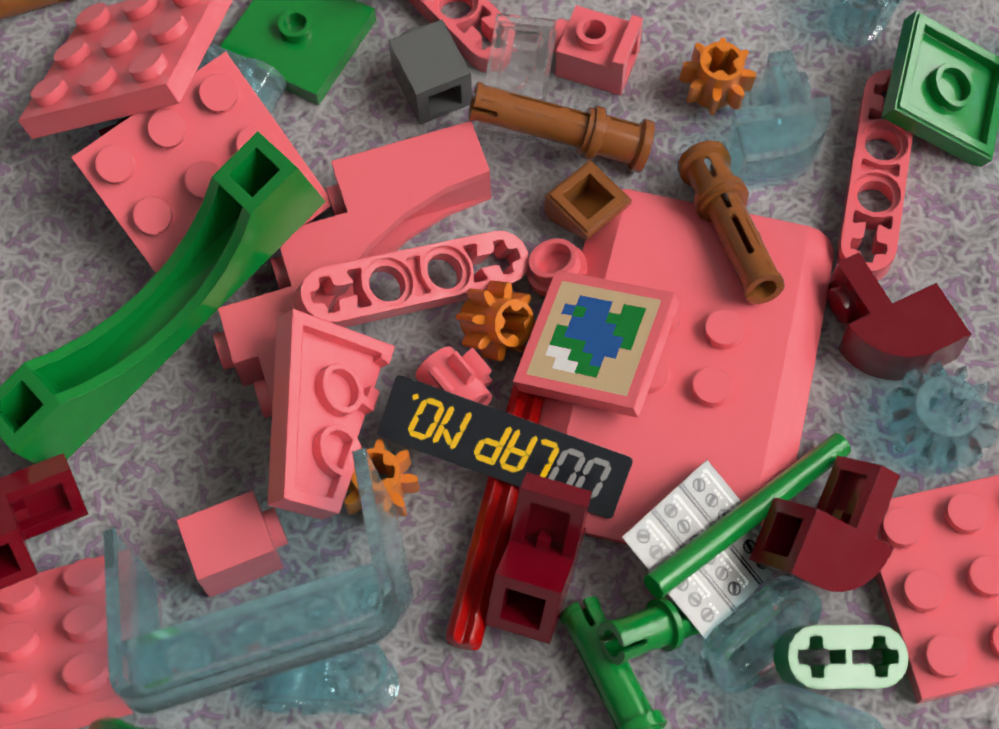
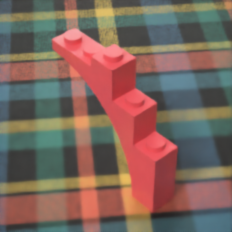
[213,121,491,444]

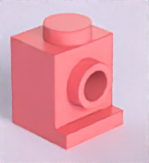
[549,5,643,96]

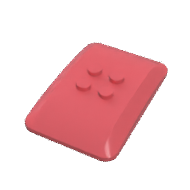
[538,189,834,545]

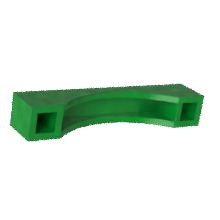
[0,131,326,464]

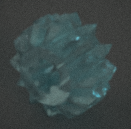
[884,360,999,476]

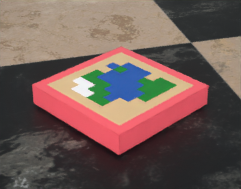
[513,270,679,418]

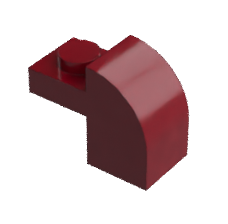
[827,252,972,381]
[0,453,89,590]
[749,455,901,592]
[485,472,593,644]

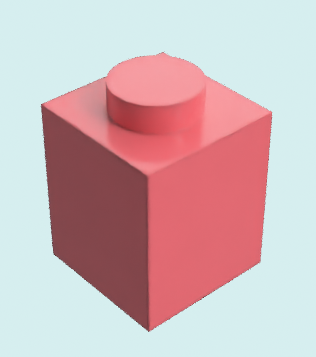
[176,491,289,598]

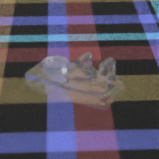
[477,13,557,141]

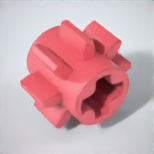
[415,346,493,406]

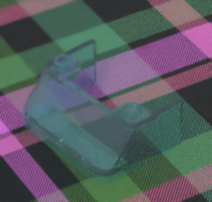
[103,448,413,714]

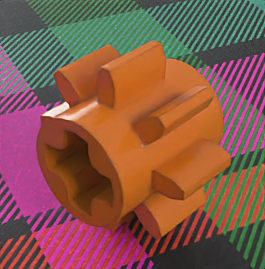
[679,37,757,116]
[455,280,536,361]
[344,439,420,526]

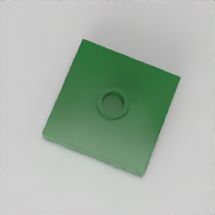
[218,0,377,105]
[882,11,999,167]

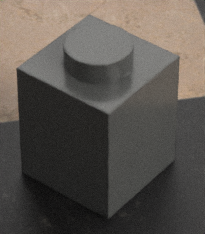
[388,19,473,125]

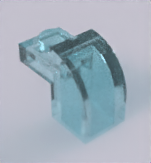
[728,50,831,190]

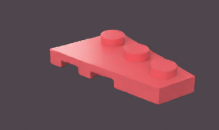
[267,309,395,520]

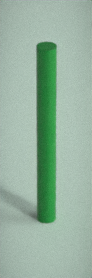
[643,433,851,599]

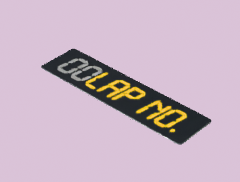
[377,375,633,519]

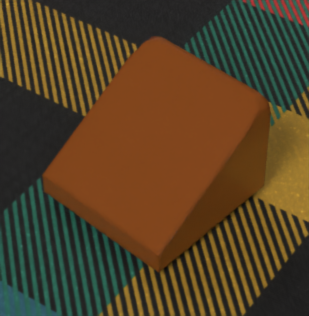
[544,160,632,241]

